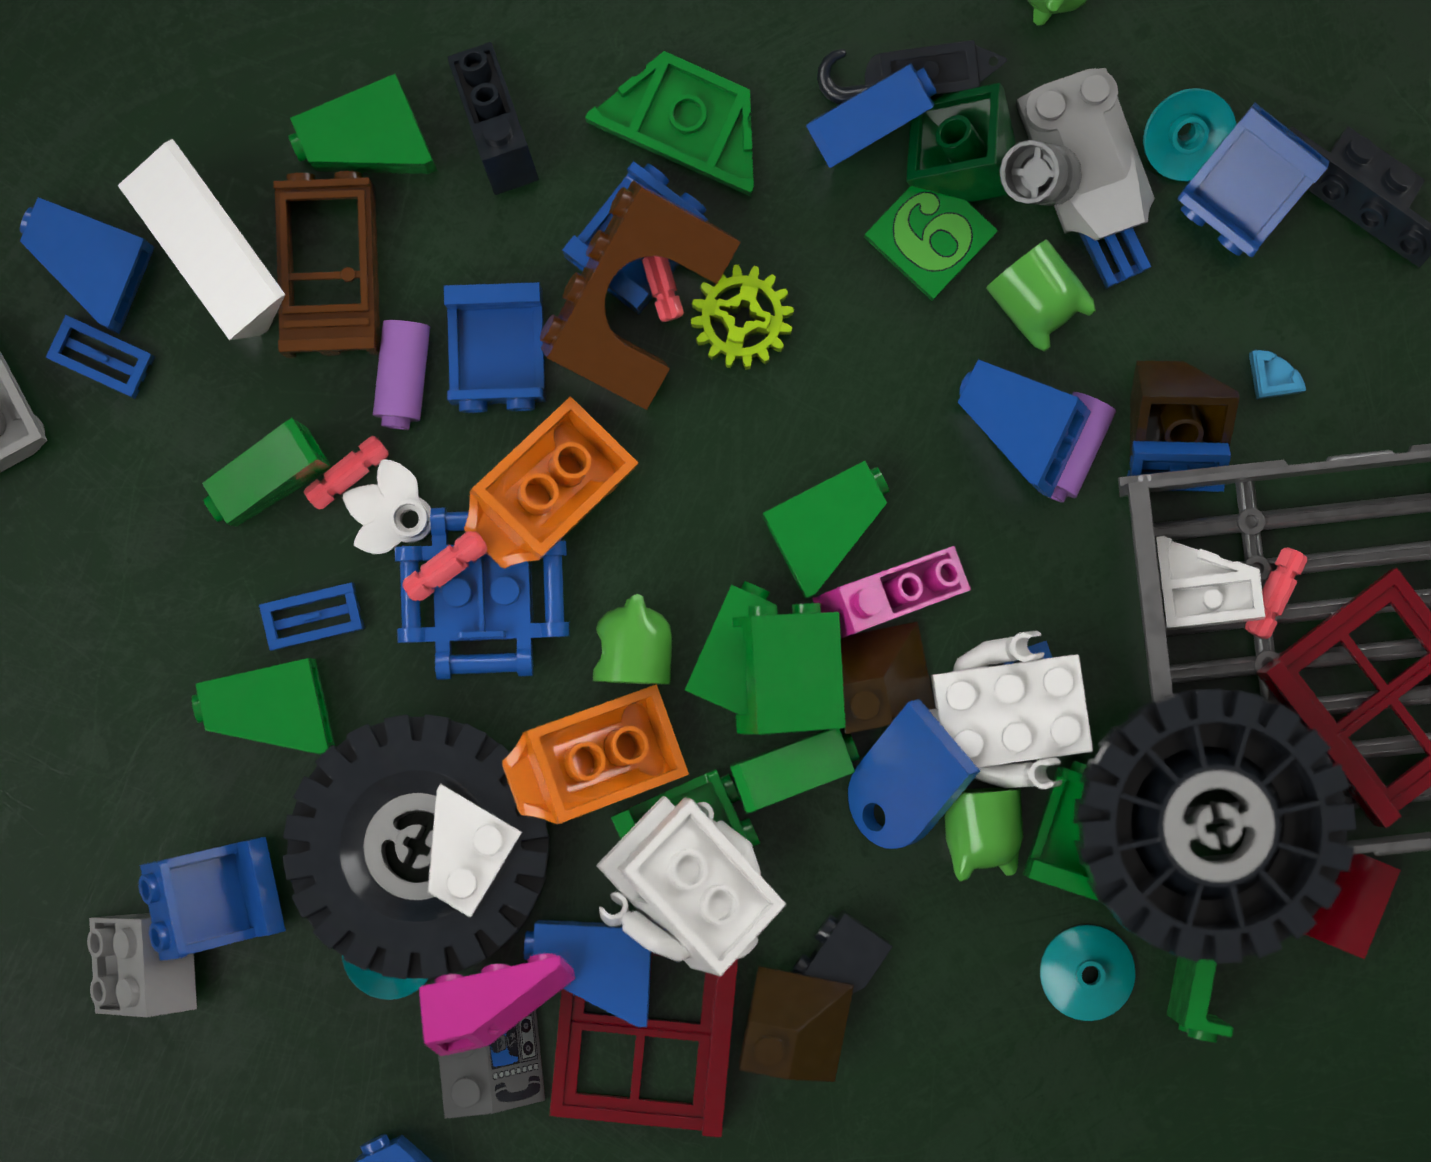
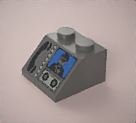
[438,1009,546,1119]

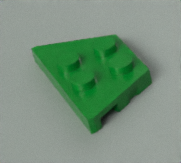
[585,51,754,197]

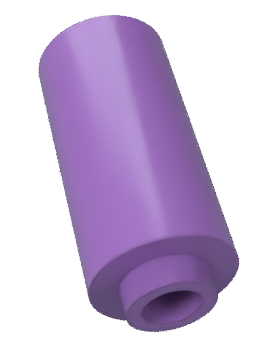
[373,320,430,430]
[1038,392,1116,503]

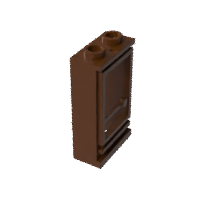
[273,171,380,358]

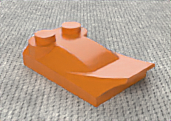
[464,396,638,569]
[502,684,689,824]

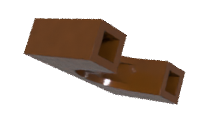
[540,180,741,410]

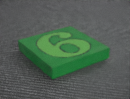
[864,186,998,301]

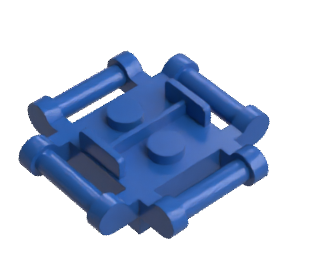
[395,507,570,680]

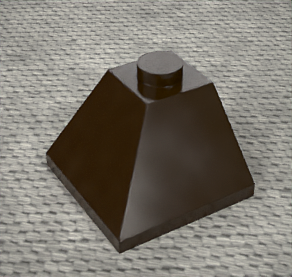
[1130,360,1240,471]
[841,622,935,734]
[739,966,854,1082]

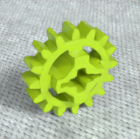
[691,264,794,370]

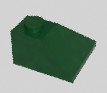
[906,83,1016,202]

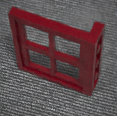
[1256,568,1431,828]
[549,952,738,1138]

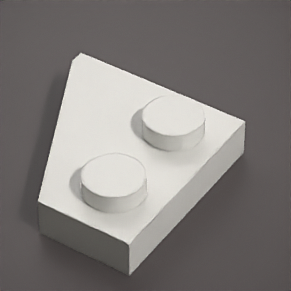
[1156,536,1265,631]
[428,784,522,917]

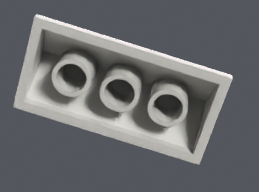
[118,139,285,340]

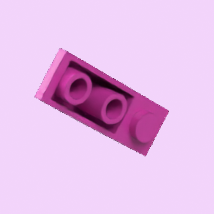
[812,546,971,638]
[419,953,575,1056]

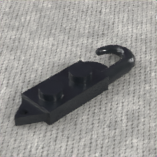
[817,40,1007,105]

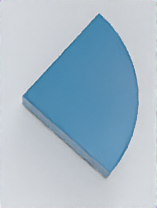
[1249,350,1306,399]

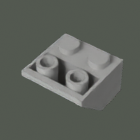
[87,913,197,1017]

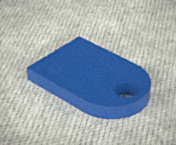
[848,699,980,849]

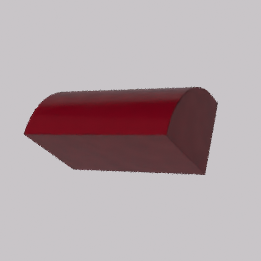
[1305,853,1401,959]

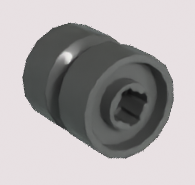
[1000,140,1082,206]

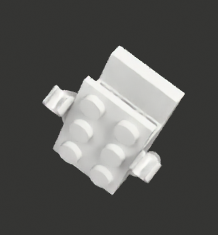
[929,631,1093,789]
[596,796,786,976]

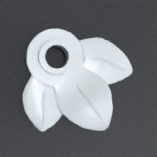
[343,459,431,554]

